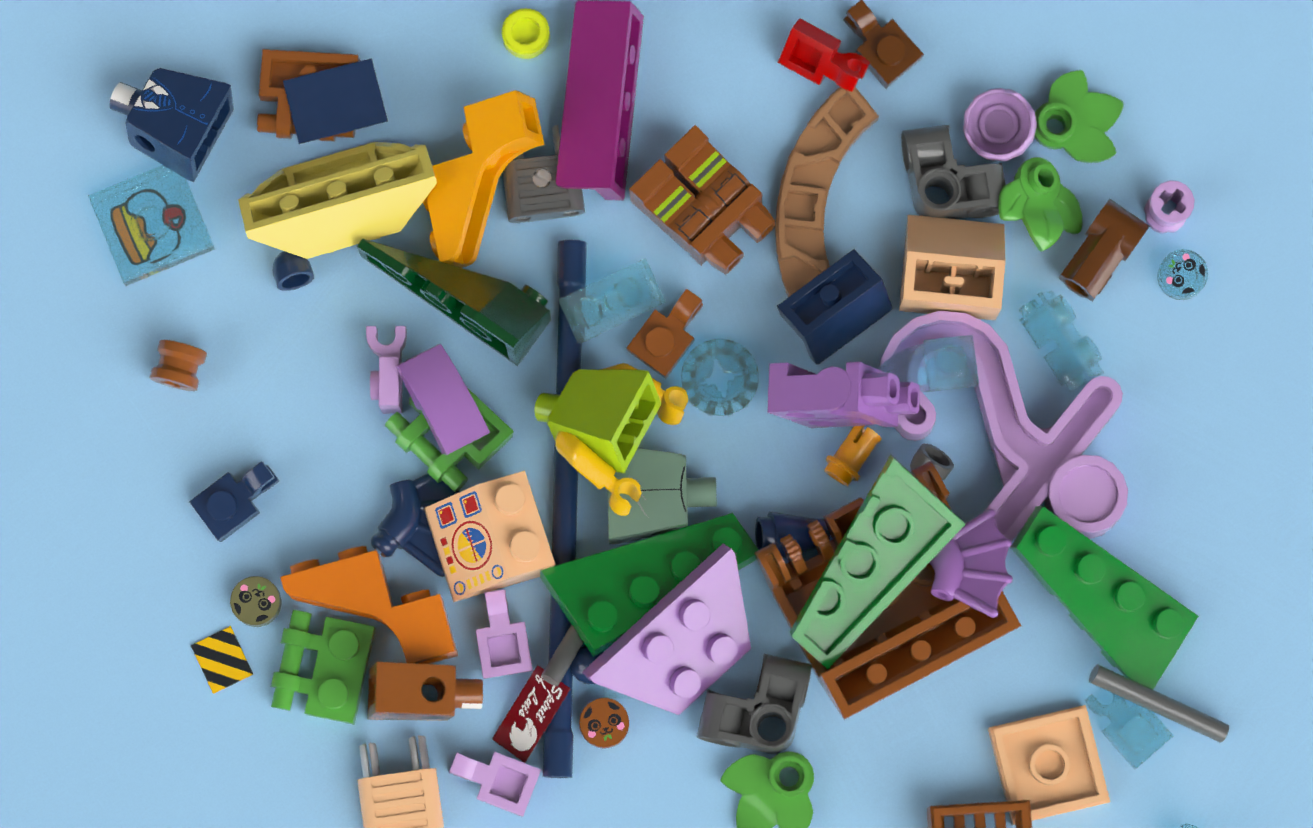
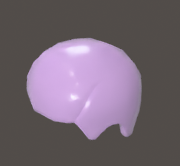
[963,88,1037,162]

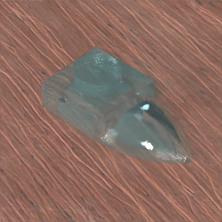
[878,335,979,392]

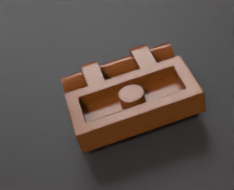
[257,49,360,142]

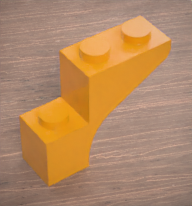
[423,90,545,268]

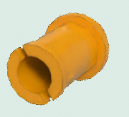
[824,425,882,487]

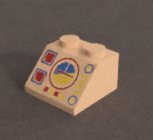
[424,471,555,602]

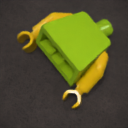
[534,363,689,516]

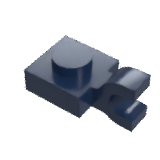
[189,461,280,542]

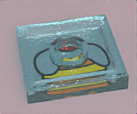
[88,165,215,286]

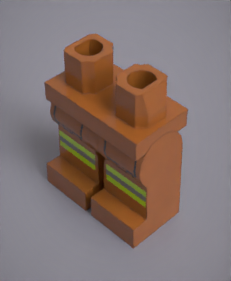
[629,125,775,275]

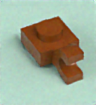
[626,289,703,379]

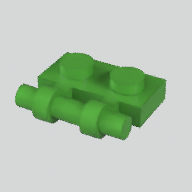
[385,389,514,493]
[271,610,376,725]

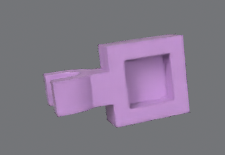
[366,326,407,414]
[476,589,533,679]
[449,752,541,817]

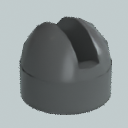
[910,443,954,481]

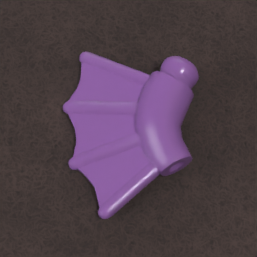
[929,509,1013,618]

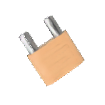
[357,735,444,828]

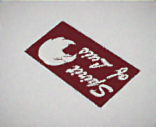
[492,665,571,763]

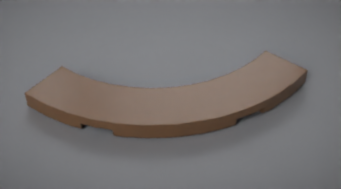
[775,87,879,297]

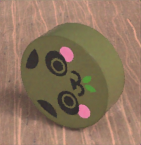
[230,576,282,627]

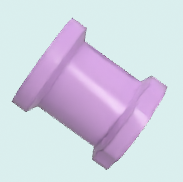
[1144,181,1195,234]

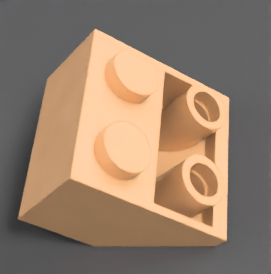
[899,215,1006,320]

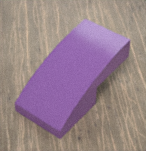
[396,344,490,455]

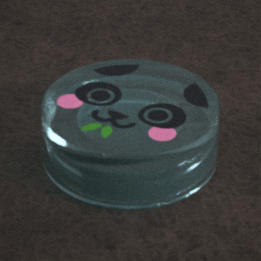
[1157,249,1208,300]

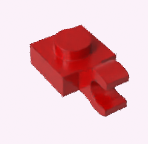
[778,18,870,92]

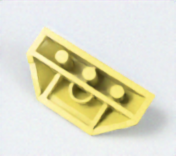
[238,142,437,259]

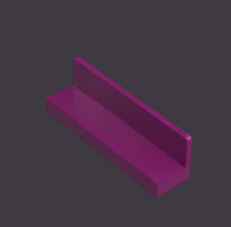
[556,0,644,201]

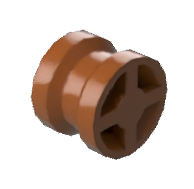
[149,340,207,391]

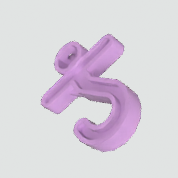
[879,311,1128,542]

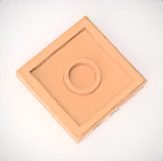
[988,705,1110,825]

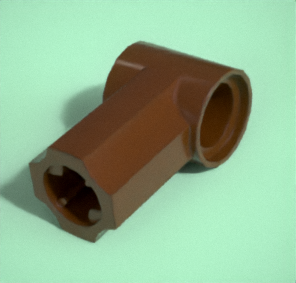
[1059,199,1150,302]

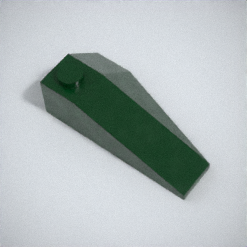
[357,239,551,366]

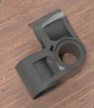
[901,125,1006,219]
[696,654,812,754]

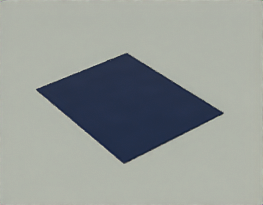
[283,58,388,144]

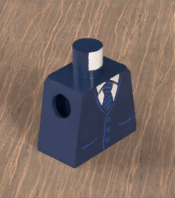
[109,68,234,182]

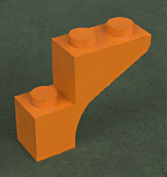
[280,546,458,664]

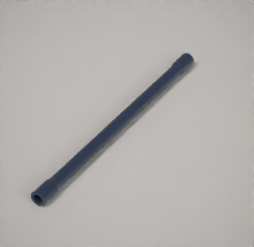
[543,240,587,778]

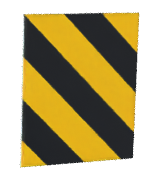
[191,626,254,694]

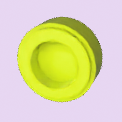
[502,8,550,59]

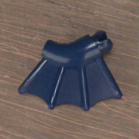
[371,465,460,577]

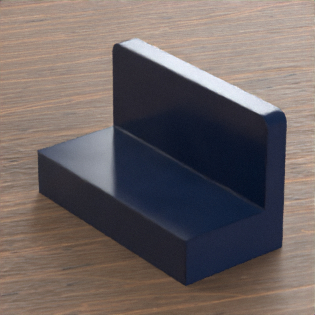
[777,249,893,365]

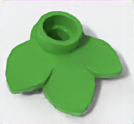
[1034,70,1124,163]
[998,157,1083,252]
[720,752,814,828]

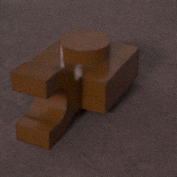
[843,0,924,89]

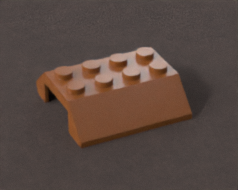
[754,461,1021,720]

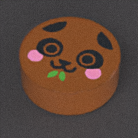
[580,698,629,749]

